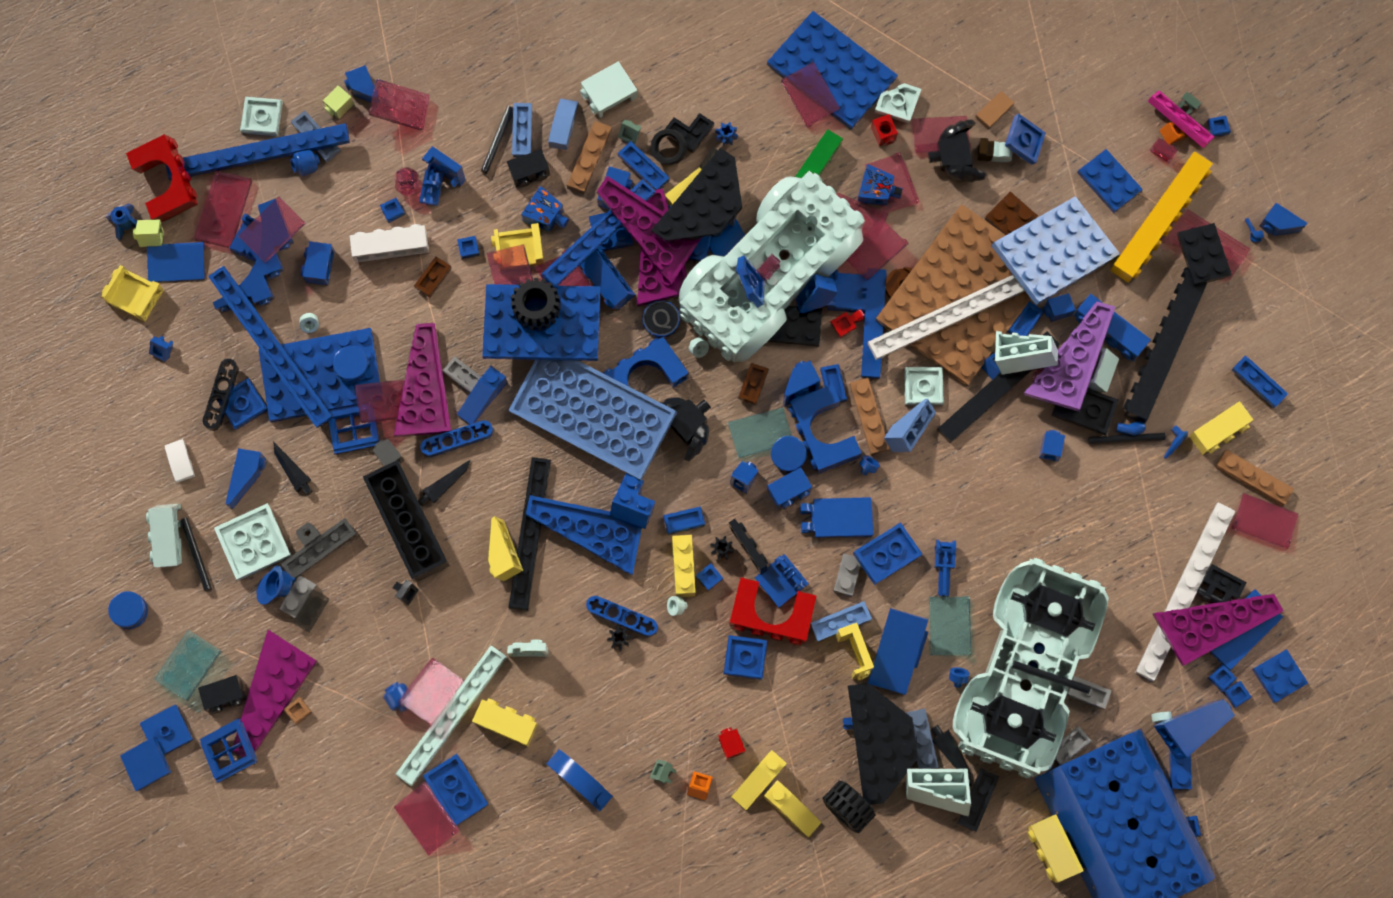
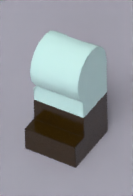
[977,138,1013,162]

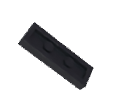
[729,519,768,575]
[957,768,999,832]

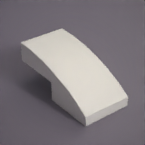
[165,439,195,483]

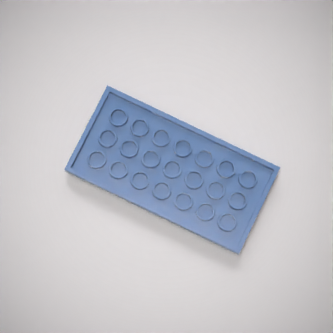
[508,360,677,480]

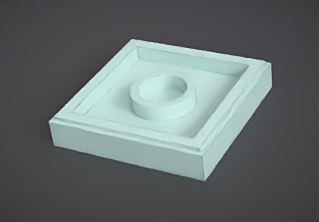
[240,97,283,136]
[904,367,944,405]

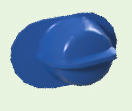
[257,566,295,605]

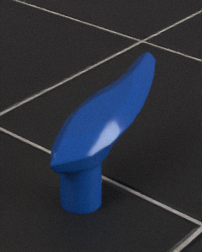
[1164,425,1188,459]

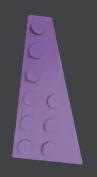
[1024,302,1115,412]

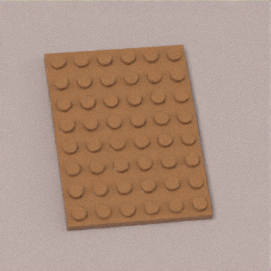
[875,204,1031,386]

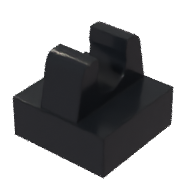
[393,580,419,606]

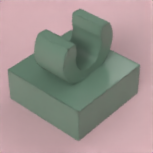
[1179,92,1203,114]
[618,120,641,145]
[649,759,677,783]

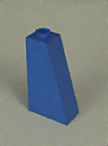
[1154,699,1235,759]

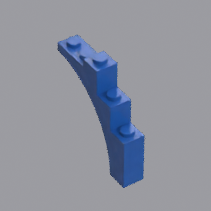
[213,199,294,312]

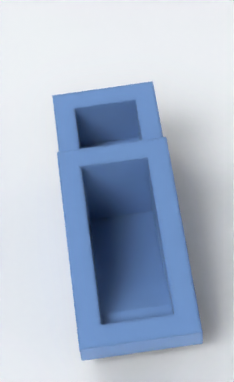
[548,99,578,150]

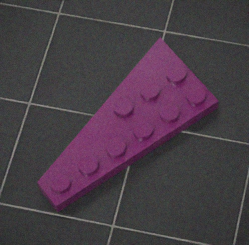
[596,176,702,284]
[637,188,687,307]
[393,323,451,437]
[1152,594,1284,666]
[233,630,318,758]

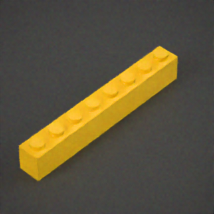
[1110,151,1213,283]

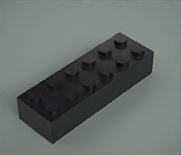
[363,460,450,583]

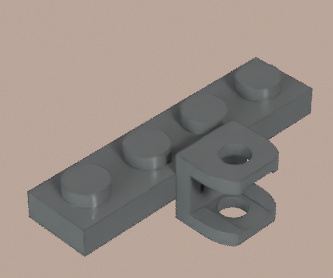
[281,518,357,579]

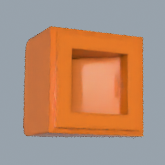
[1160,122,1188,145]
[687,771,713,800]

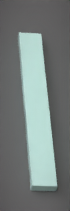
[395,646,507,786]

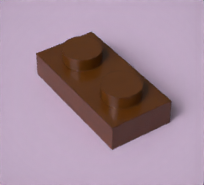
[414,256,452,298]
[738,363,769,405]

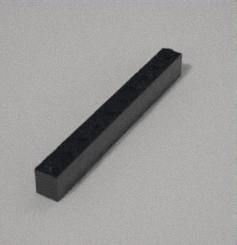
[1123,267,1207,424]

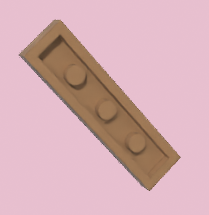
[567,121,612,194]
[849,378,890,455]
[1216,450,1294,506]

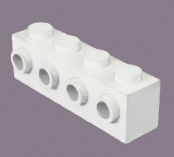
[350,224,429,263]

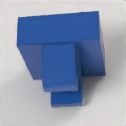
[149,336,173,362]

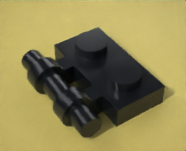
[1196,564,1247,603]

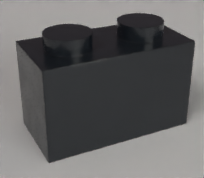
[507,149,550,188]
[198,675,247,714]

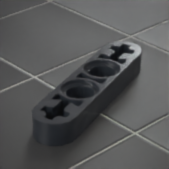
[202,359,239,431]

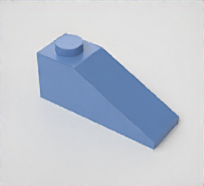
[884,399,936,452]

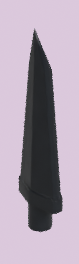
[273,441,313,496]
[418,459,471,506]
[932,725,971,786]

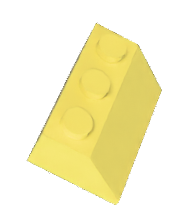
[1027,814,1083,883]

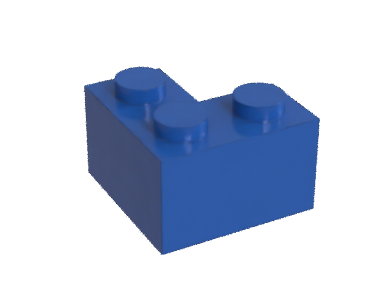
[610,473,655,529]

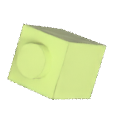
[323,86,354,119]
[133,219,164,247]

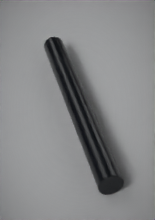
[481,106,513,174]
[1088,433,1166,445]
[180,518,212,592]
[1011,661,1091,694]

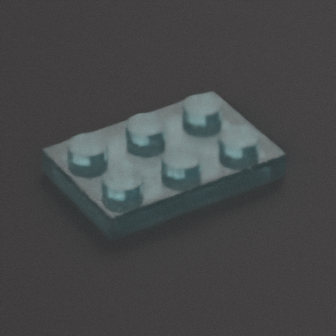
[154,630,222,701]

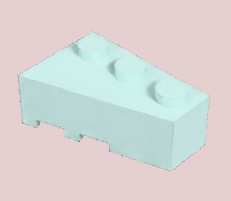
[995,331,1058,375]
[146,504,182,567]
[905,769,971,816]

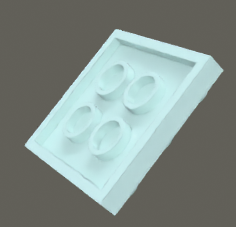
[214,503,292,581]

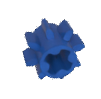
[716,122,738,146]

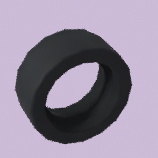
[650,129,688,165]

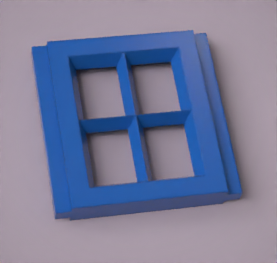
[328,402,380,455]
[200,719,257,783]

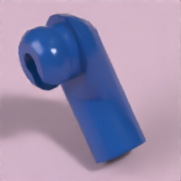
[1117,421,1146,436]

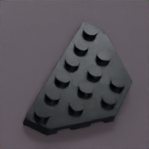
[651,148,742,243]
[848,683,918,805]

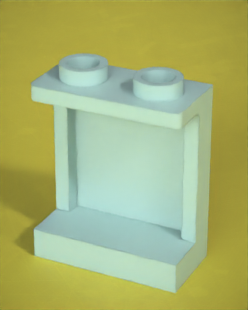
[580,61,638,118]

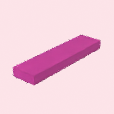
[1148,91,1215,148]

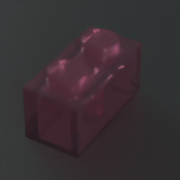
[1150,138,1178,163]
[757,254,781,281]

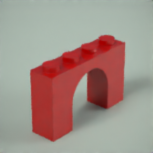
[126,134,198,222]
[729,577,817,646]

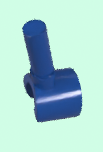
[1245,218,1264,242]

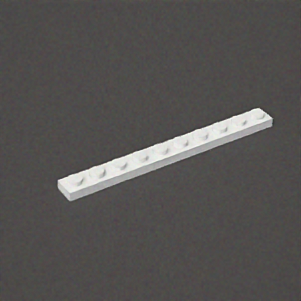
[867,275,1025,360]
[1135,503,1235,682]

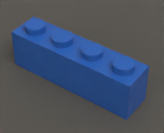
[580,247,636,309]
[1074,293,1151,362]

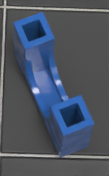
[603,337,689,388]
[788,384,862,474]

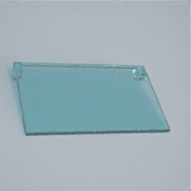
[728,407,791,458]
[929,596,971,655]

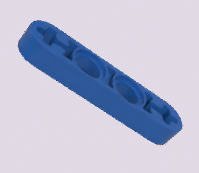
[420,420,493,457]
[586,596,658,637]

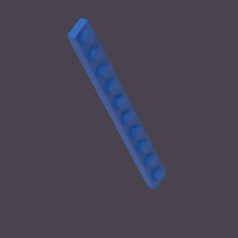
[166,123,350,181]
[208,265,333,428]

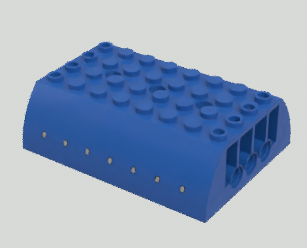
[1034,729,1216,898]

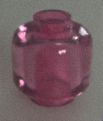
[395,167,419,196]

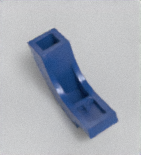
[546,749,613,811]

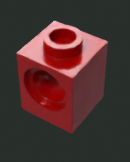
[871,114,898,146]
[718,727,745,760]

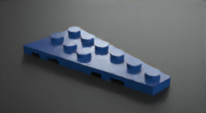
[526,495,642,575]

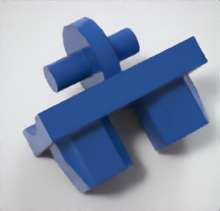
[419,170,444,206]

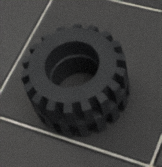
[511,278,561,331]
[822,780,876,833]

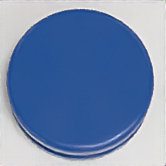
[333,346,370,384]
[771,436,807,472]
[108,591,148,629]

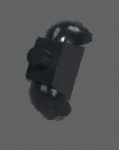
[928,119,986,183]
[660,397,711,461]

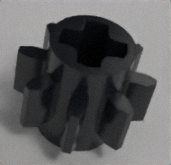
[710,536,734,561]
[607,626,631,651]

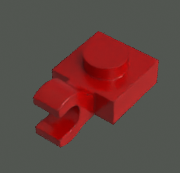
[830,309,865,339]

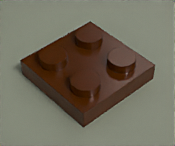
[985,192,1038,235]

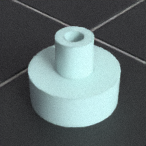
[299,313,319,333]
[689,337,709,358]
[667,596,688,616]
[1151,712,1172,723]

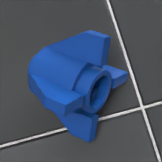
[106,204,137,240]

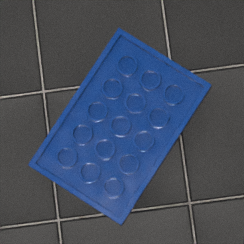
[767,11,898,130]
[482,284,601,361]
[258,328,384,422]

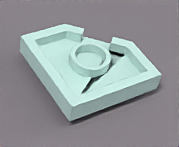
[875,83,921,124]
[507,640,548,657]

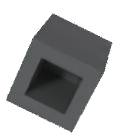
[373,439,404,466]

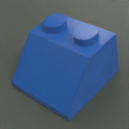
[783,361,821,407]

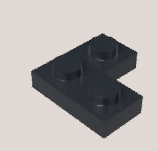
[665,113,714,153]

